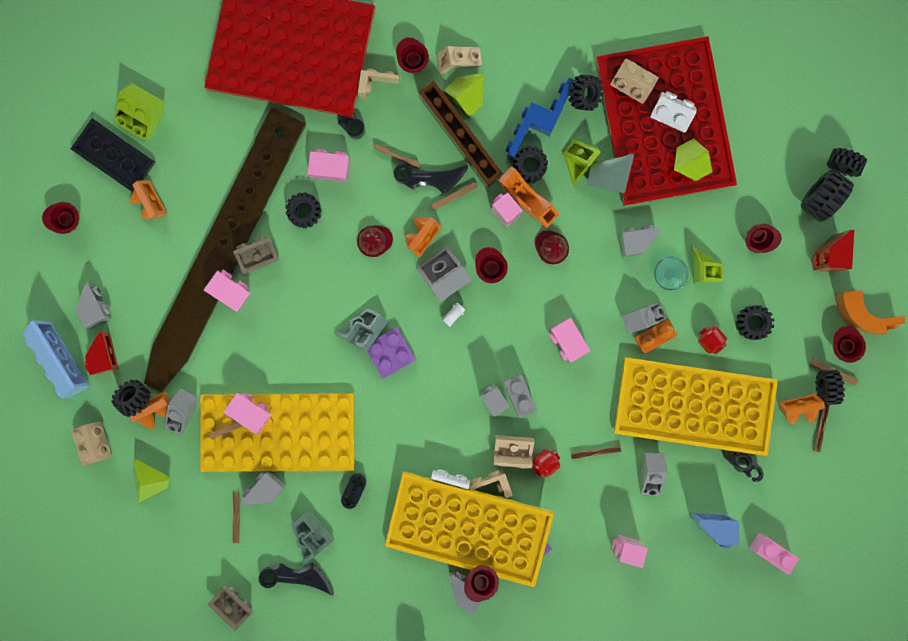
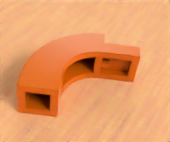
[498,166,560,228]
[835,290,906,334]

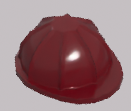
[396,37,429,74]
[42,202,80,234]
[745,223,782,253]
[357,225,393,257]
[535,230,569,265]
[475,247,508,284]
[833,326,866,363]
[464,565,499,602]

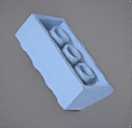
[23,320,90,399]

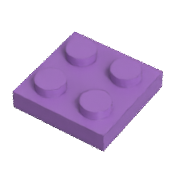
[367,327,416,379]

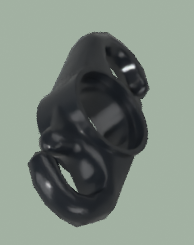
[722,449,764,482]

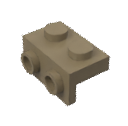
[233,236,279,275]
[207,585,253,631]

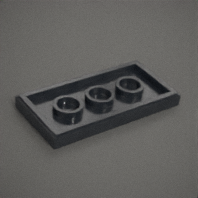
[70,118,156,192]

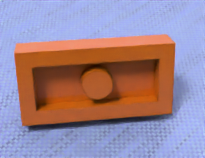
[130,180,167,219]
[405,217,442,258]
[634,319,678,354]
[129,391,170,430]
[778,394,825,425]

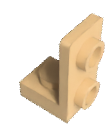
[436,46,482,73]
[358,69,400,99]
[469,470,513,498]

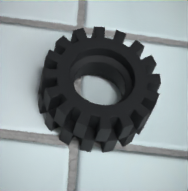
[568,75,604,111]
[513,146,548,183]
[826,148,867,177]
[285,192,322,228]
[735,305,775,340]
[815,370,845,405]
[111,379,151,417]

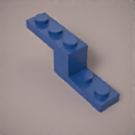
[505,78,574,161]

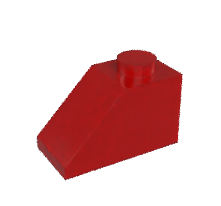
[84,332,119,375]

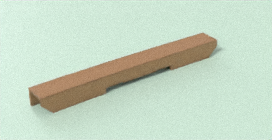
[373,144,421,168]
[431,182,478,211]
[809,358,858,385]
[813,405,830,452]
[210,422,243,439]
[571,446,622,459]
[233,492,240,544]

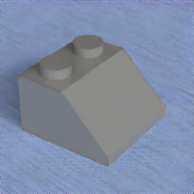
[416,246,472,302]

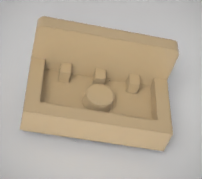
[611,59,658,104]
[71,421,112,466]
[494,435,534,469]

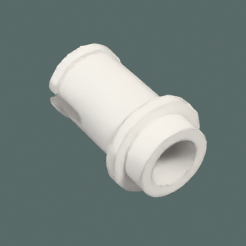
[441,302,465,327]

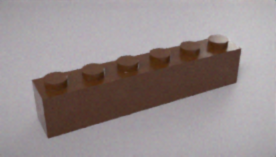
[418,81,503,189]

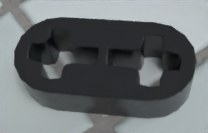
[341,473,367,509]

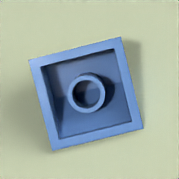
[689,513,739,548]

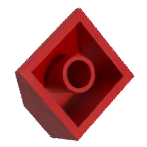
[812,230,855,272]

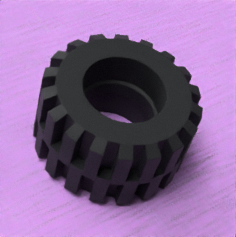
[801,169,854,222]

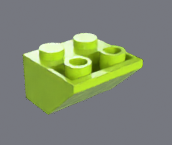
[114,83,165,142]

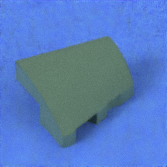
[587,154,634,193]
[335,308,388,352]
[291,510,335,565]

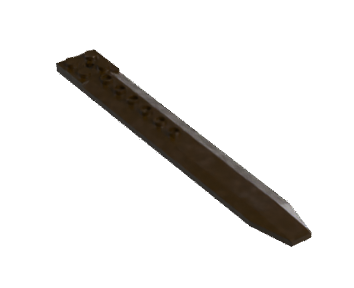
[144,107,306,392]

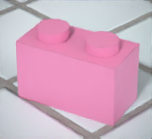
[308,149,351,182]
[491,193,523,228]
[204,270,250,312]
[549,318,590,363]
[223,392,272,434]
[749,532,799,575]
[611,535,648,568]

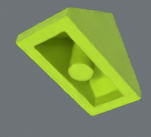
[443,73,484,118]
[562,139,601,187]
[674,139,712,182]
[692,246,724,283]
[133,459,170,503]

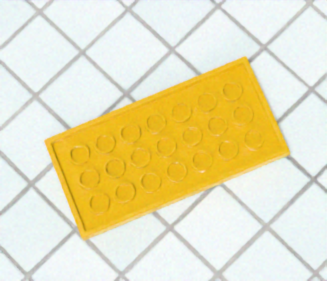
[614,357,778,456]
[200,393,355,472]
[385,471,554,587]

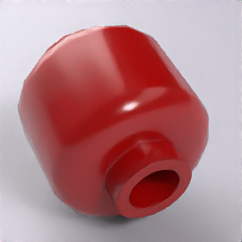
[698,326,727,355]
[532,449,560,478]

